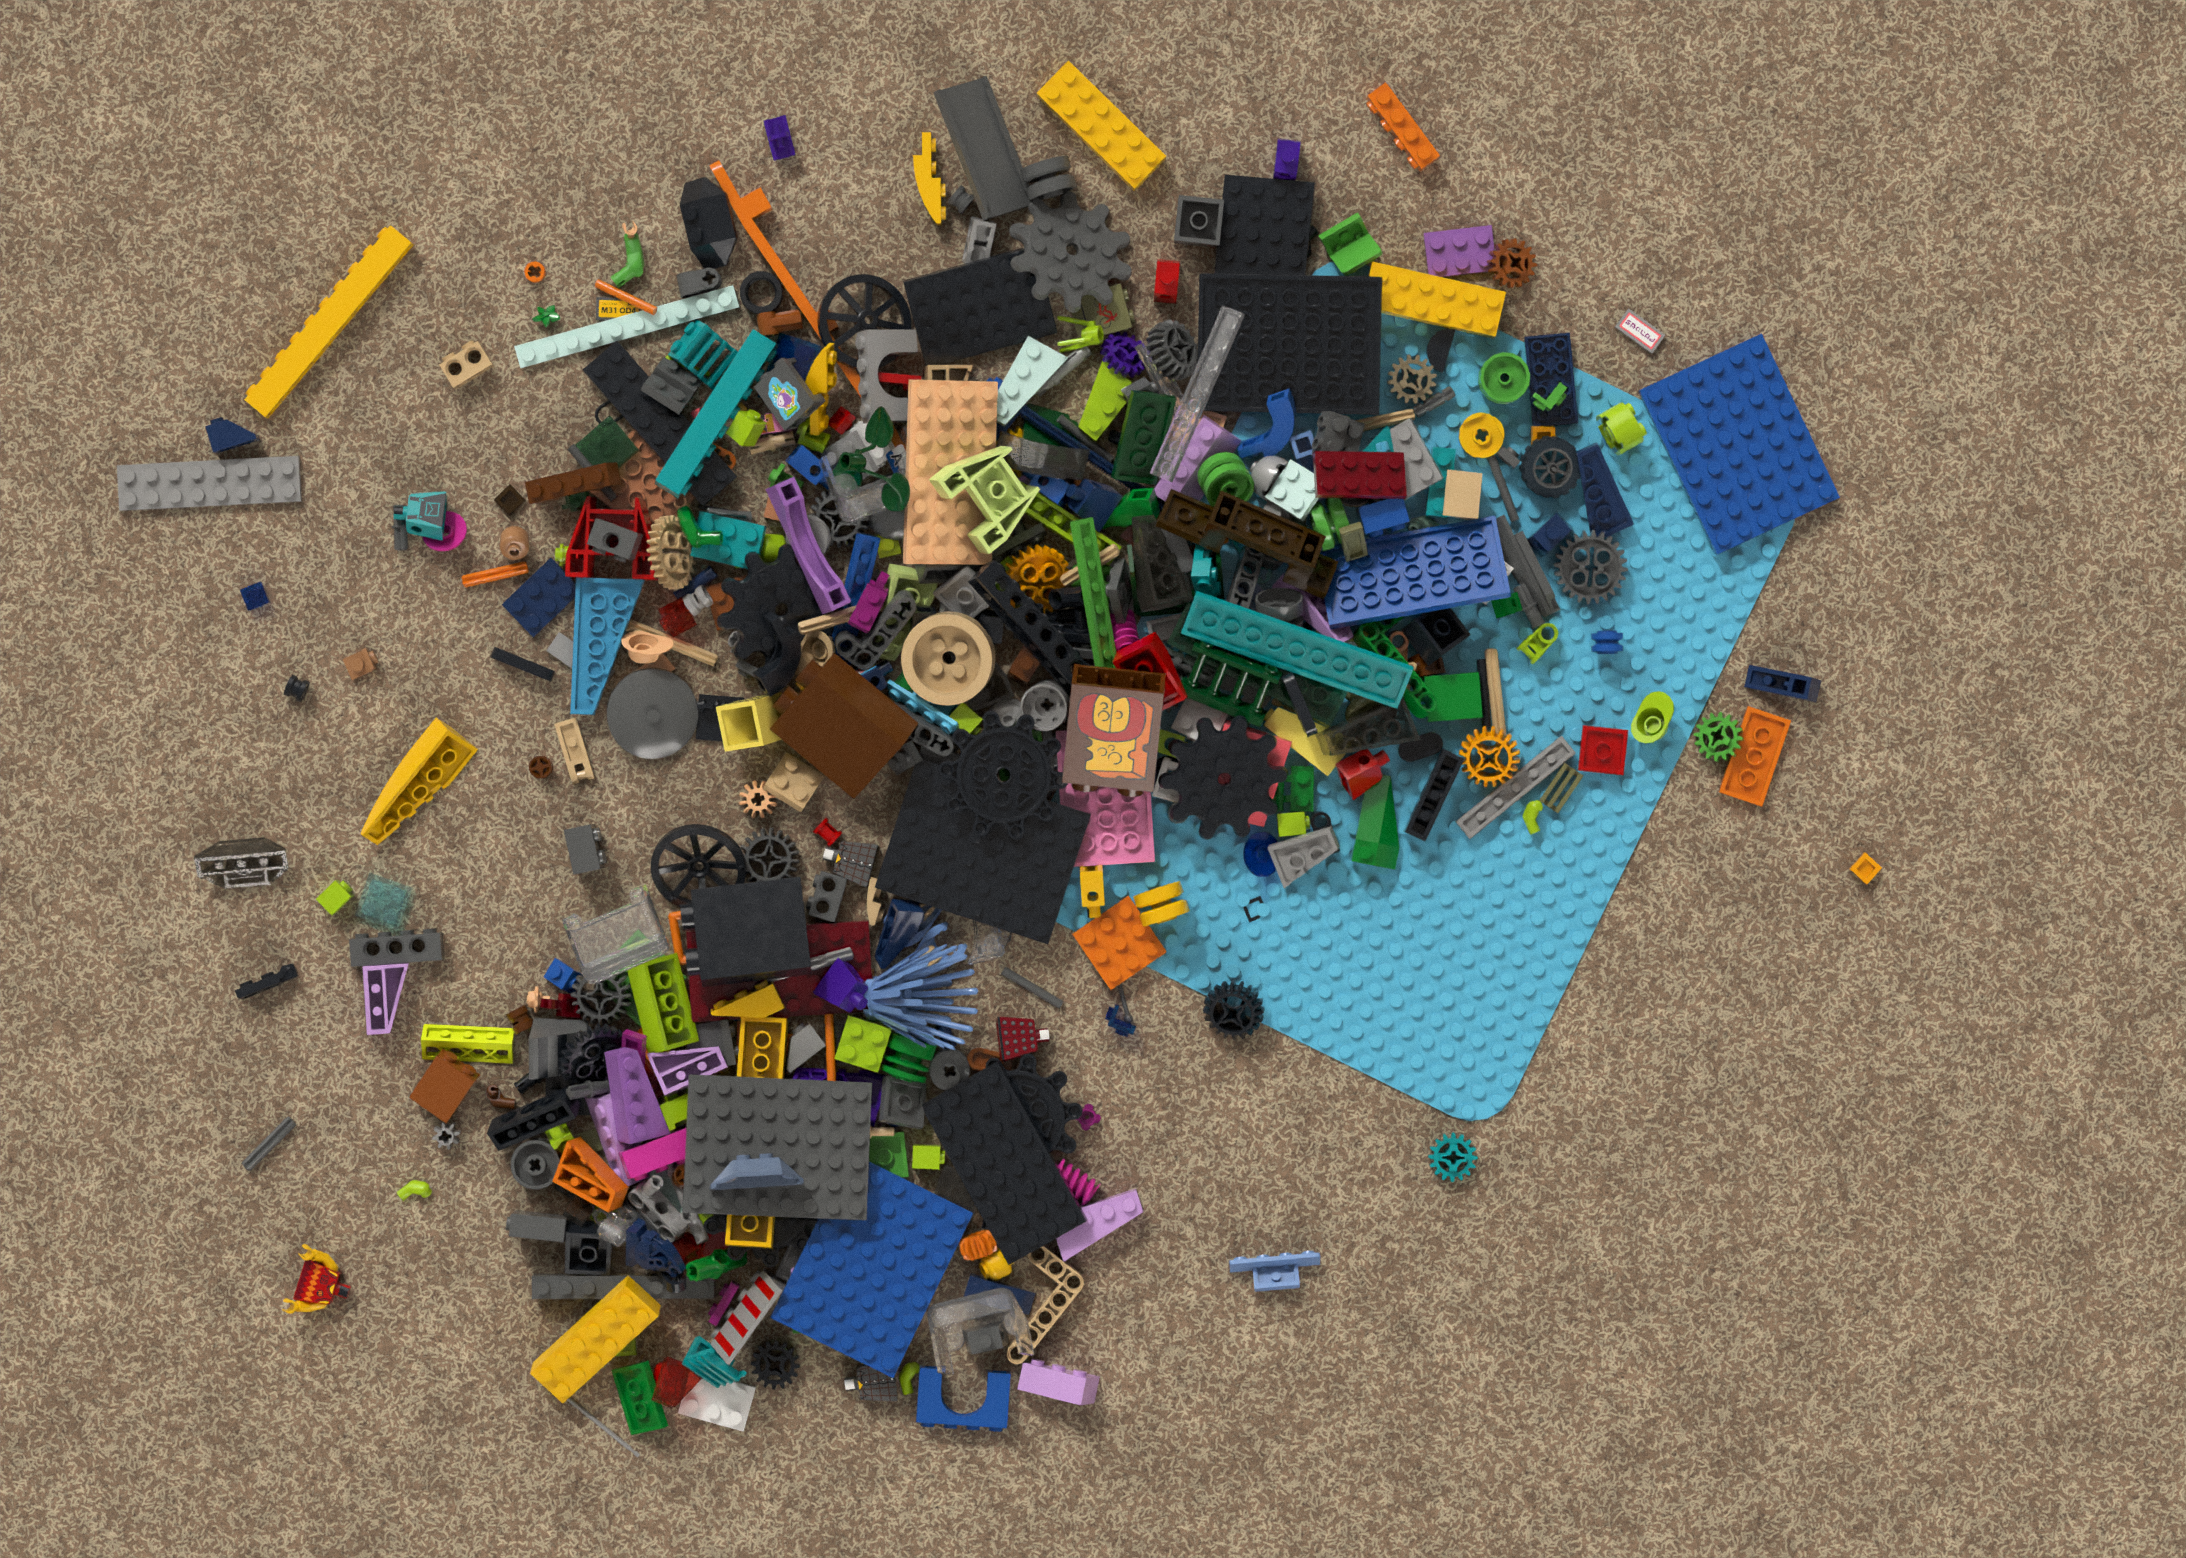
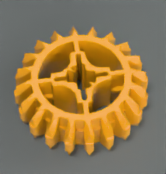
[1459,726,1520,787]

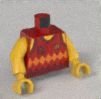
[282,1244,351,1314]

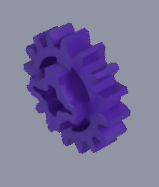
[1100,332,1149,378]

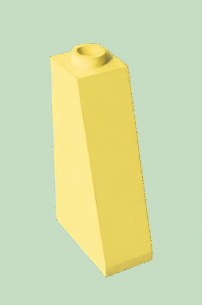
[1263,707,1356,776]

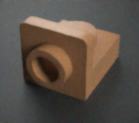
[343,648,379,680]

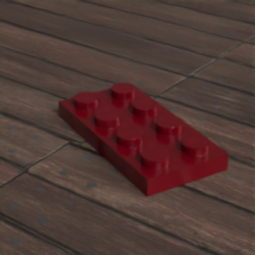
[1313,451,1407,499]

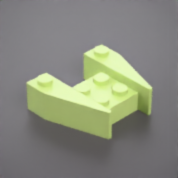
[929,446,1040,554]

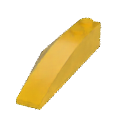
[360,717,478,845]

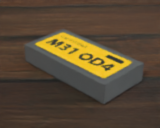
[596,297,642,321]

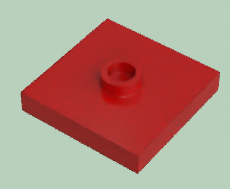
[1578,725,1628,775]

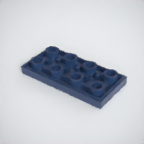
[1524,332,1578,426]

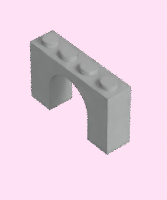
[855,330,918,424]

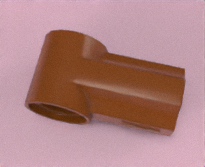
[756,309,803,337]

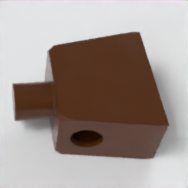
[1006,645,1040,688]

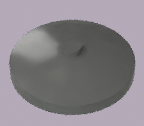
[607,668,698,759]

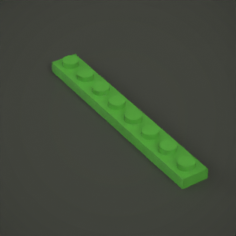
[1070,517,1116,668]

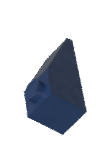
[1744,665,1821,703]
[874,899,924,969]
[964,1273,1036,1315]

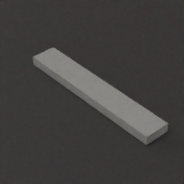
[1455,736,1576,839]

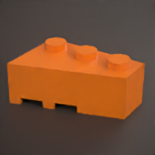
[552,1136,629,1212]

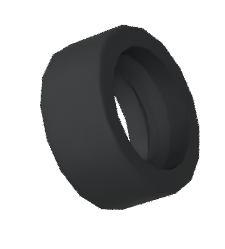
[740,271,783,314]

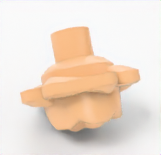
[527,986,550,1013]

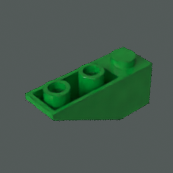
[1102,488,1160,529]

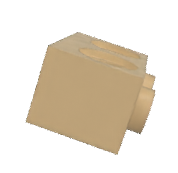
[439,340,494,389]

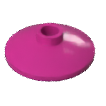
[422,511,467,551]

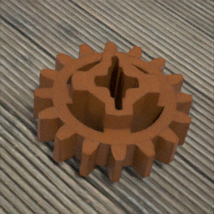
[1487,238,1537,288]

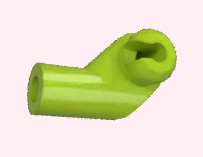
[1522,800,1543,835]
[397,1180,432,1201]
[899,1362,920,1395]

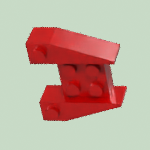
[565,496,659,580]

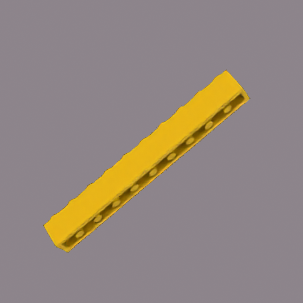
[244,225,414,419]

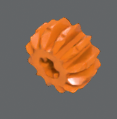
[959,1229,998,1261]

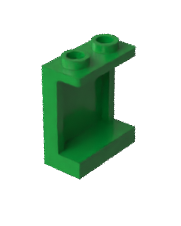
[1421,672,1483,722]

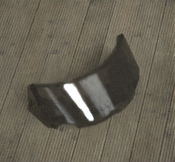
[997,431,1090,480]

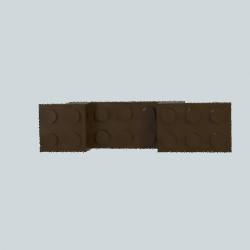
[1156,489,1338,599]

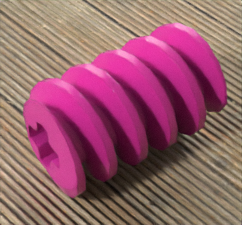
[1110,609,1139,653]
[1058,1158,1101,1206]

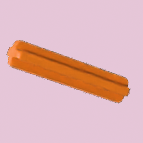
[462,561,529,587]

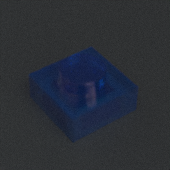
[240,581,271,611]

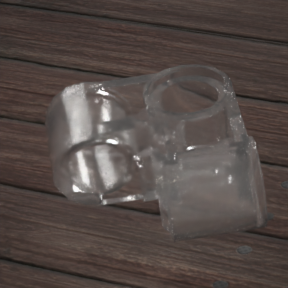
[592,1206,637,1247]

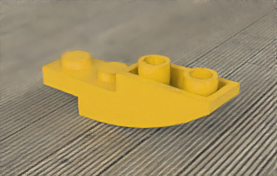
[913,132,946,226]
[805,343,837,435]

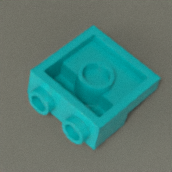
[1191,544,1221,598]

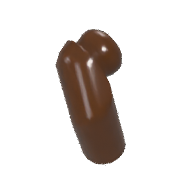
[486,1084,516,1110]

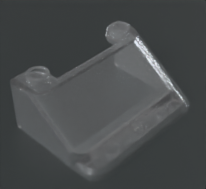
[562,884,670,984]

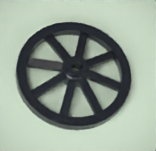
[817,274,912,369]
[650,824,747,907]

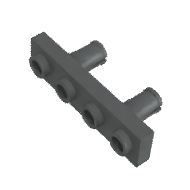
[965,519,1047,573]

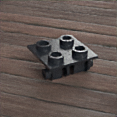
[696,694,745,741]

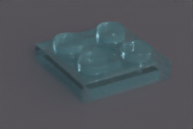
[355,873,413,931]

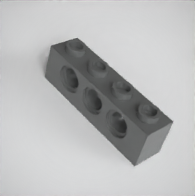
[349,928,445,967]

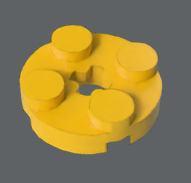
[1459,412,1505,458]

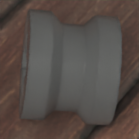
[947,185,975,214]

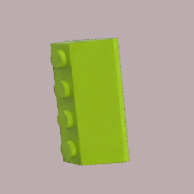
[626,953,699,1053]

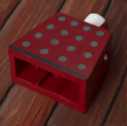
[995,1017,1049,1063]

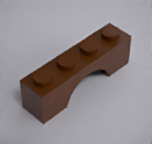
[525,462,622,504]

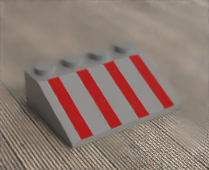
[710,1268,786,1365]

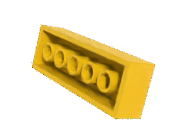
[1037,60,1166,191]
[1368,261,1506,339]
[530,1275,661,1403]

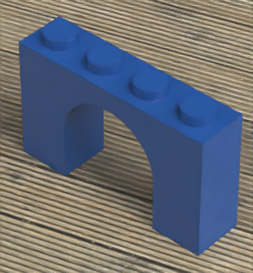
[916,1365,1011,1432]

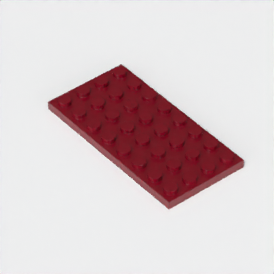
[686,920,872,1022]

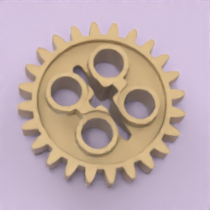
[647,515,696,590]

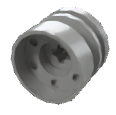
[1020,679,1070,731]

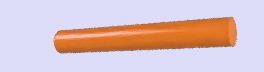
[595,279,657,315]
[824,1014,836,1081]

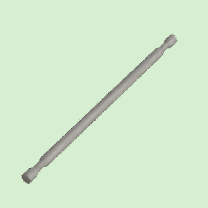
[567,1398,640,1458]

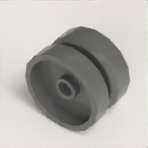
[1020,155,1077,201]
[511,1138,562,1190]

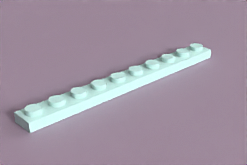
[514,285,740,368]

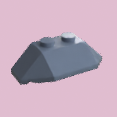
[709,1153,804,1190]

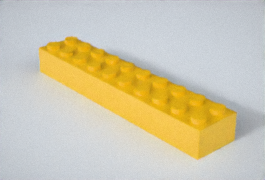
[725,1017,788,1249]

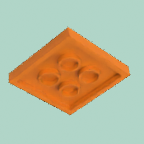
[1072,895,1167,990]

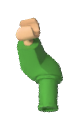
[611,221,644,288]

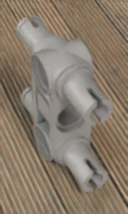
[626,1175,694,1243]

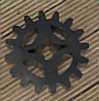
[751,1339,800,1390]

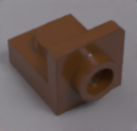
[1407,653,1446,678]

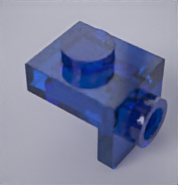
[1105,1003,1136,1037]

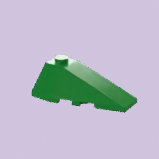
[1350,774,1400,870]

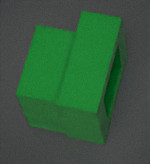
[1491,592,1522,619]

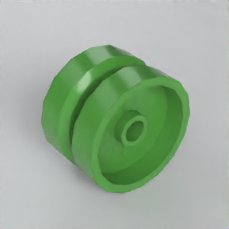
[1478,352,1530,405]
[1197,452,1254,507]
[1309,498,1349,552]

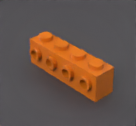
[1366,82,1440,172]

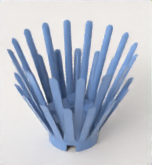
[863,944,978,1050]

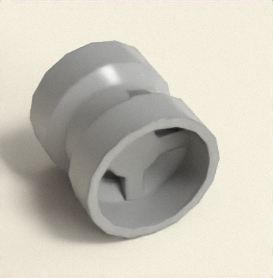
[682,585,714,616]

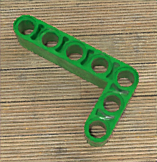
[1353,616,1438,718]

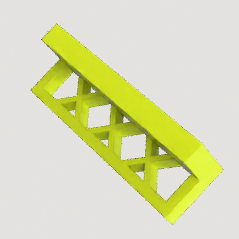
[421,1024,515,1064]

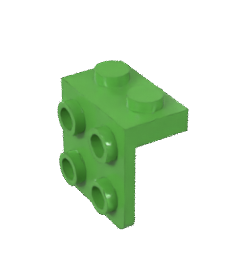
[1318,212,1383,276]

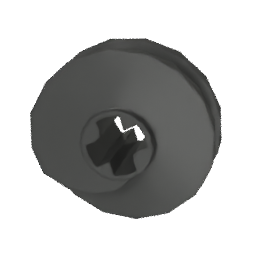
[929,1049,970,1090]

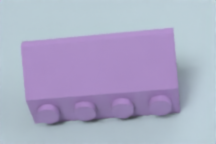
[1154,415,1241,501]

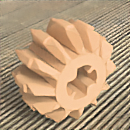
[739,780,777,818]

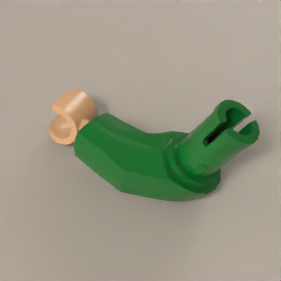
[674,498,723,549]

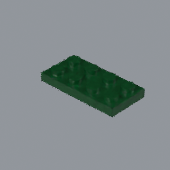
[1111,390,1177,485]

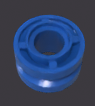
[1591,631,1623,654]

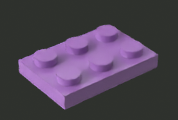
[1423,225,1495,277]

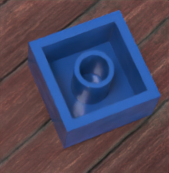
[1356,499,1410,538]

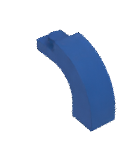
[1237,388,1296,458]

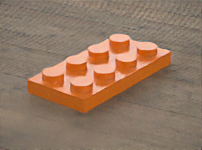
[1718,706,1791,807]

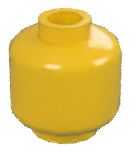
[979,1248,1014,1282]

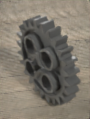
[1553,530,1628,604]

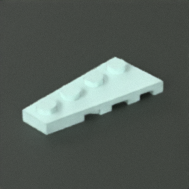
[997,336,1068,427]

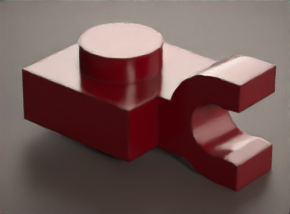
[540,993,580,1018]

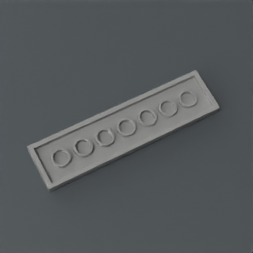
[117,456,302,511]

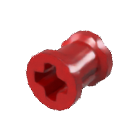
[813,817,842,847]

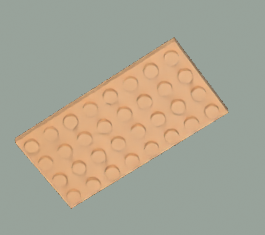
[903,379,998,565]

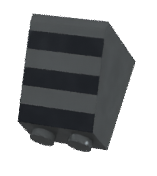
[529,1018,593,1080]

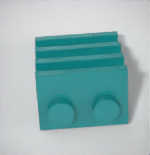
[668,320,738,390]
[682,1336,747,1388]

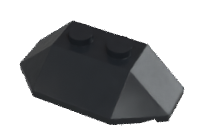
[680,177,738,269]

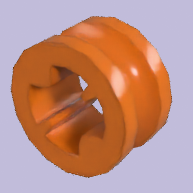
[524,261,546,283]

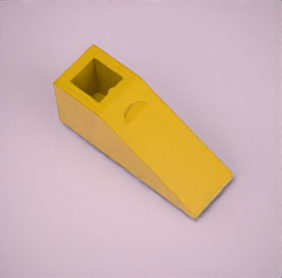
[711,980,785,1018]

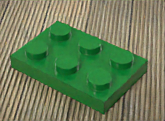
[611,1360,668,1435]

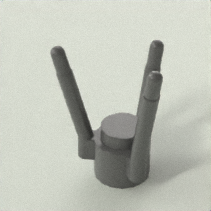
[698,505,752,522]

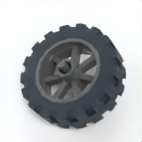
[1519,436,1580,498]

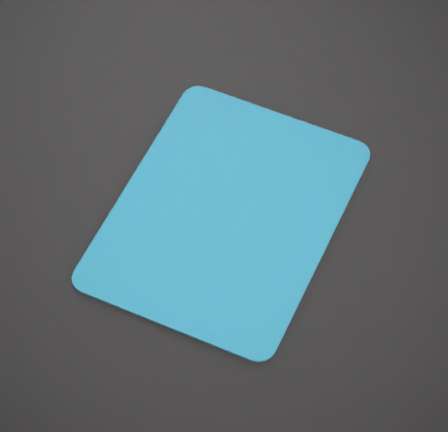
[1051,262,1795,1121]

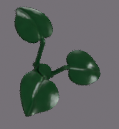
[828,406,910,512]

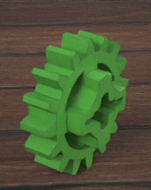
[1694,712,1744,762]

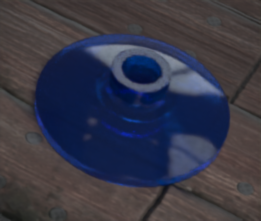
[1243,831,1278,877]

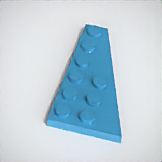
[570,577,645,715]

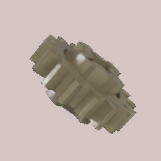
[1387,354,1437,404]

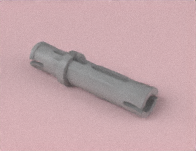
[1036,346,1092,397]

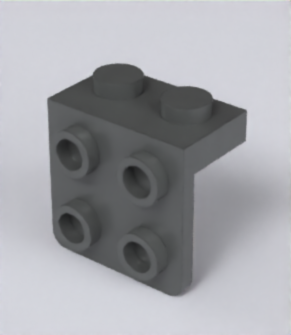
[687,1019,739,1066]

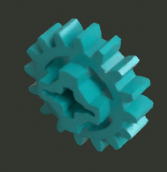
[1428,1132,1478,1182]

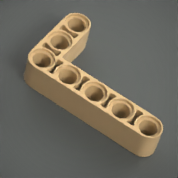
[1007,1245,1084,1364]

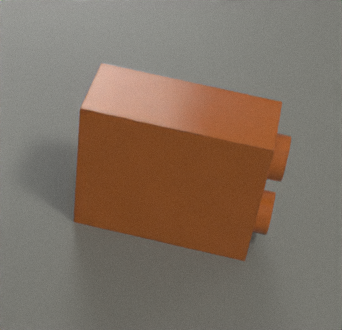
[409,1049,480,1123]

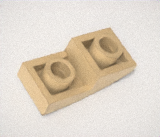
[867,877,885,926]

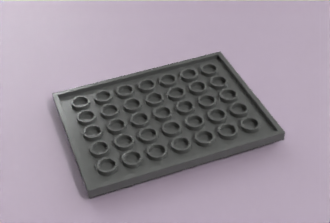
[682,1074,872,1221]

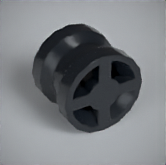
[284,674,310,702]

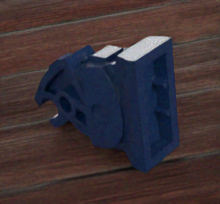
[626,1218,686,1278]

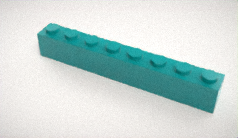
[655,329,777,499]

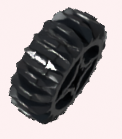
[1203,979,1265,1040]

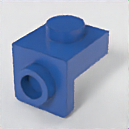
[544,958,583,993]

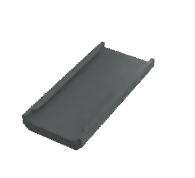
[934,76,1030,221]

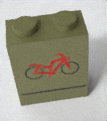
[1071,283,1135,338]

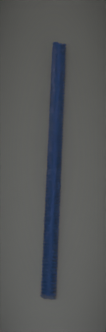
[1018,405,1165,512]

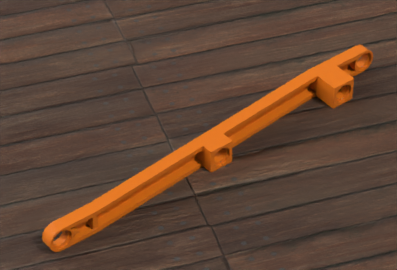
[709,160,906,451]

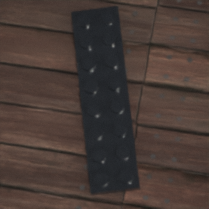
[582,341,737,507]

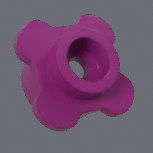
[1075,1103,1101,1131]

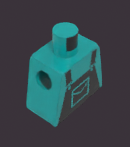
[393,491,447,540]

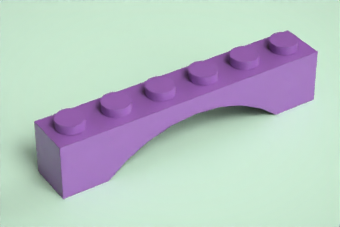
[765,477,851,614]

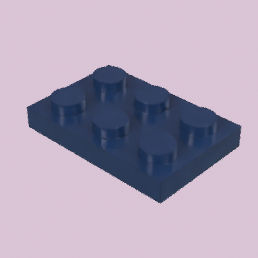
[502,558,576,638]

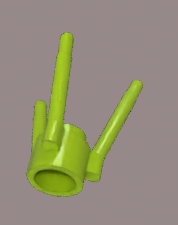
[1057,316,1104,353]

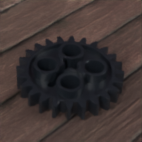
[559,1023,622,1086]

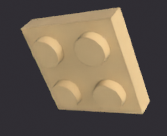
[762,752,825,812]

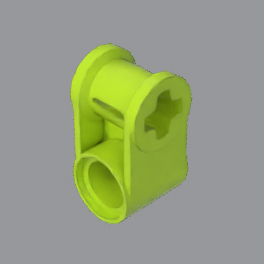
[1516,623,1558,665]

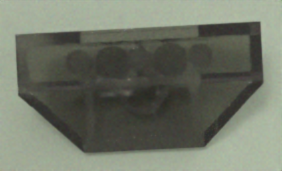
[194,837,289,889]

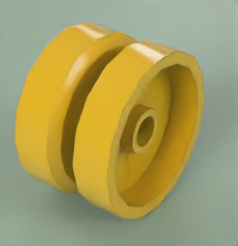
[1133,881,1190,927]

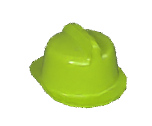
[1631,691,1674,744]

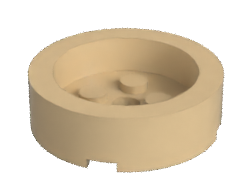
[901,611,995,705]

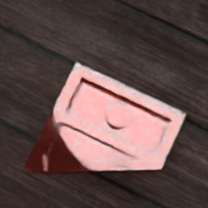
[652,1357,702,1408]

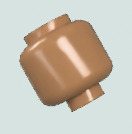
[500,526,529,560]

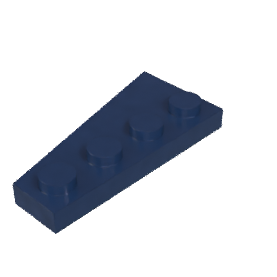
[1576,442,1634,538]

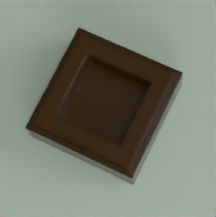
[494,484,526,516]

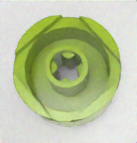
[1596,402,1647,456]

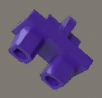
[763,115,796,161]

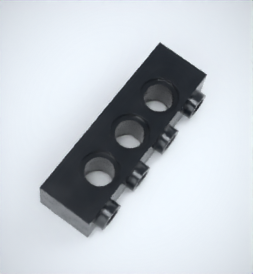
[1403,749,1464,841]
[487,1086,581,1151]

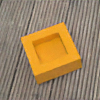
[1531,426,1555,445]
[1849,852,1882,885]

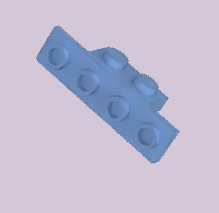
[1229,1251,1320,1292]

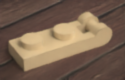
[554,717,595,785]

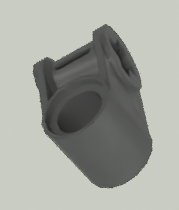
[676,268,722,298]

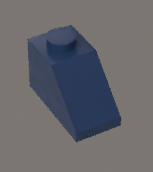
[205,417,260,454]

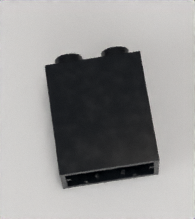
[680,877,812,987]

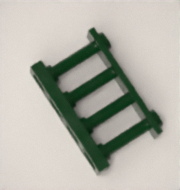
[1181,639,1283,727]

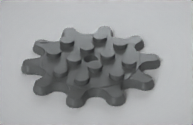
[1009,191,1132,313]

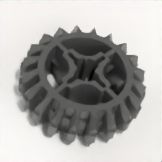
[1146,319,1198,381]
[810,487,871,548]
[740,828,800,882]
[571,964,633,1026]

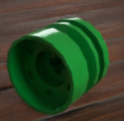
[880,1031,937,1083]

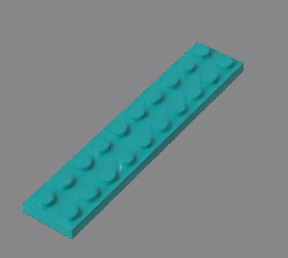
[1181,591,1414,709]

